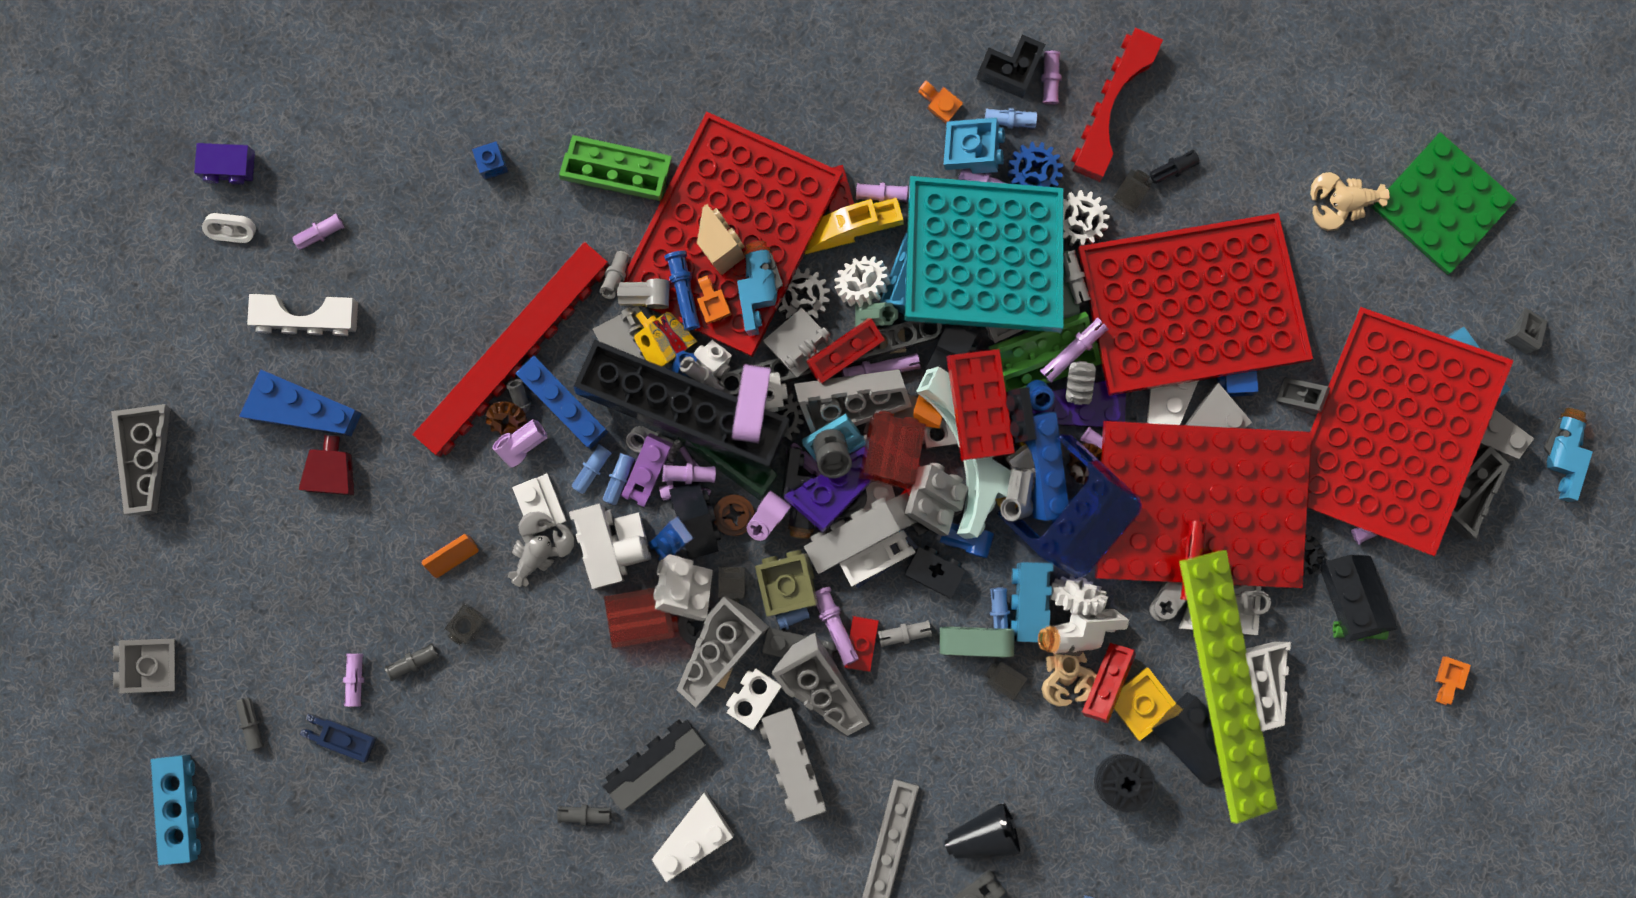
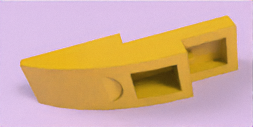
[805,198,904,254]

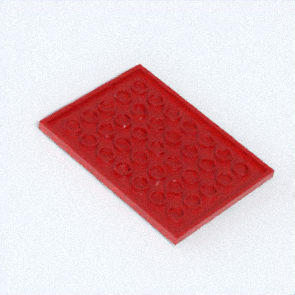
[616,111,843,357]
[1077,213,1313,396]
[1307,307,1514,557]
[1095,421,1311,588]

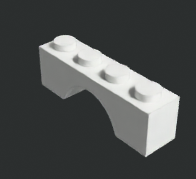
[247,294,358,336]

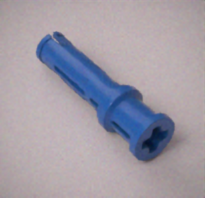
[664,251,700,331]

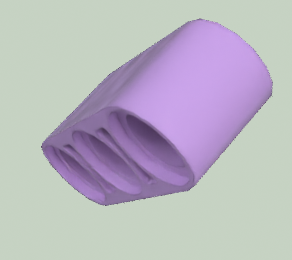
[732,364,771,443]

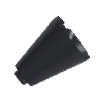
[945,803,1021,859]

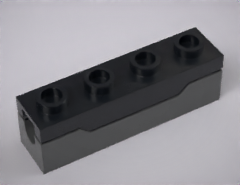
[603,719,706,811]

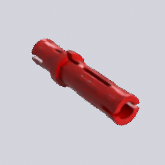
[1180,520,1207,600]

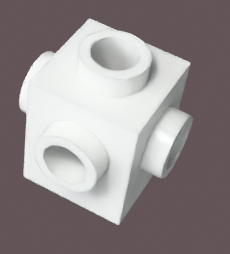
[694,340,732,379]
[765,372,788,412]

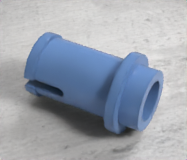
[775,608,810,630]

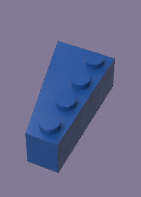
[239,370,362,436]

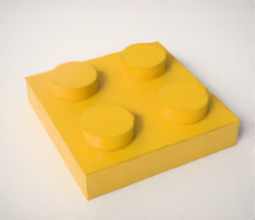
[1114,667,1176,741]

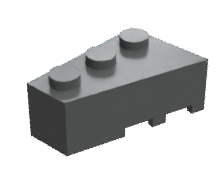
[1448,446,1510,540]

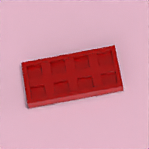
[946,349,1015,461]

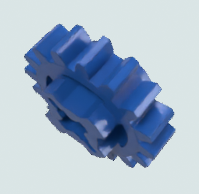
[1007,142,1063,188]

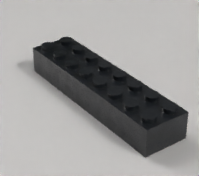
[573,340,789,473]

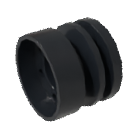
[1094,753,1156,812]

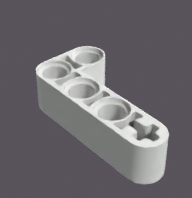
[613,512,651,566]

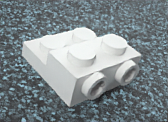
[654,554,713,621]

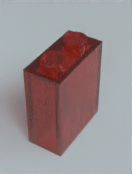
[859,411,926,489]
[604,588,679,648]

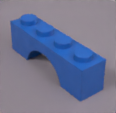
[515,356,608,450]
[1024,412,1070,521]

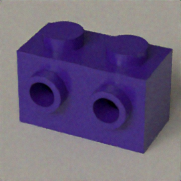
[194,143,255,185]

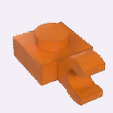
[918,81,963,124]
[697,276,732,324]
[1435,657,1471,705]

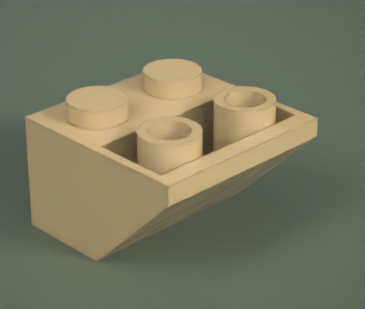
[697,204,745,275]

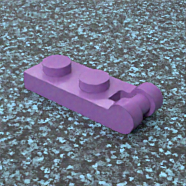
[621,433,673,508]

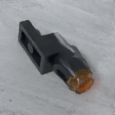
[781,446,816,539]

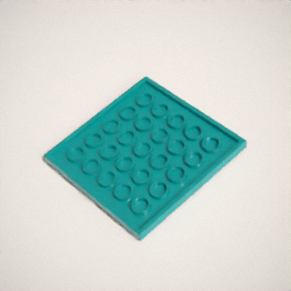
[905,176,1063,333]

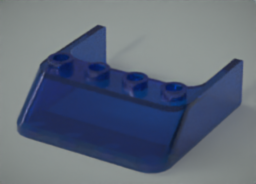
[997,435,1141,578]

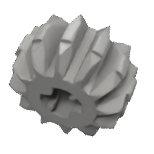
[1066,361,1096,405]

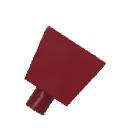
[299,435,354,495]

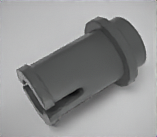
[507,379,532,413]

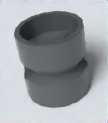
[813,429,852,478]

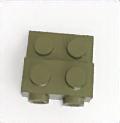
[755,550,818,617]

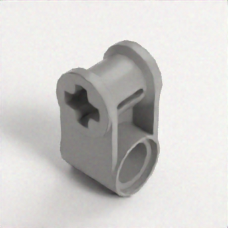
[1149,582,1187,621]

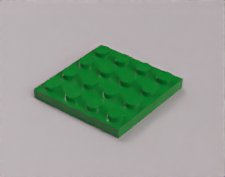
[1371,132,1517,275]

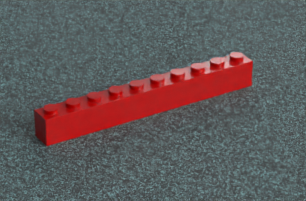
[412,242,610,457]

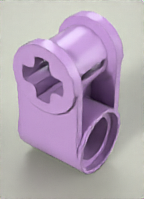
[747,491,791,541]

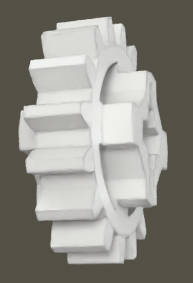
[1063,190,1110,246]
[834,256,891,307]
[1050,576,1108,615]

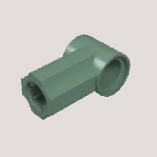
[855,302,898,328]

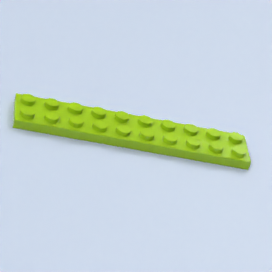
[1179,550,1278,823]

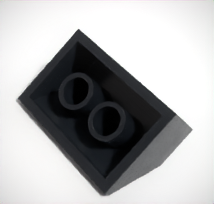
[1321,555,1397,643]
[1151,692,1222,784]

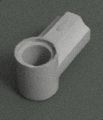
[617,279,670,309]
[1001,467,1035,521]

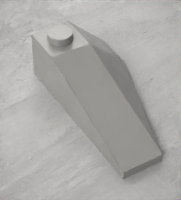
[677,596,769,708]
[772,633,870,736]

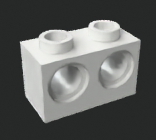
[726,668,781,730]

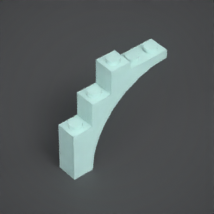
[916,367,1011,539]

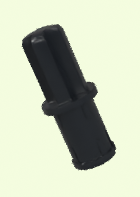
[1149,150,1200,184]

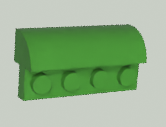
[559,135,672,201]
[989,312,1102,391]

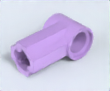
[493,419,547,467]

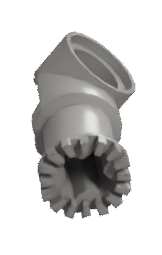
[626,426,681,462]
[1235,591,1271,615]

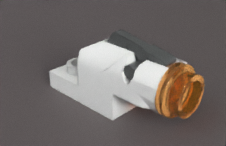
[1038,609,1129,656]

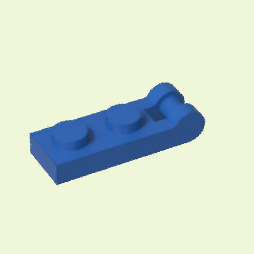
[648,517,693,561]

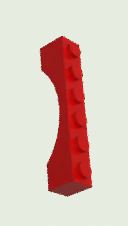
[1071,27,1163,182]

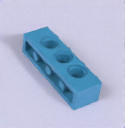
[151,754,201,865]

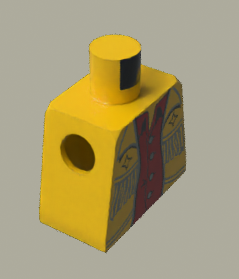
[634,307,697,367]

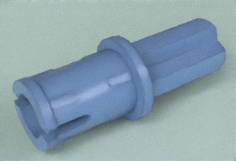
[572,444,612,494]
[603,453,635,505]
[990,587,1011,629]

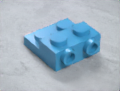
[943,118,1005,174]

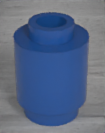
[1026,380,1055,411]

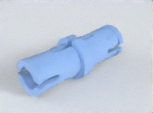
[985,108,1037,129]

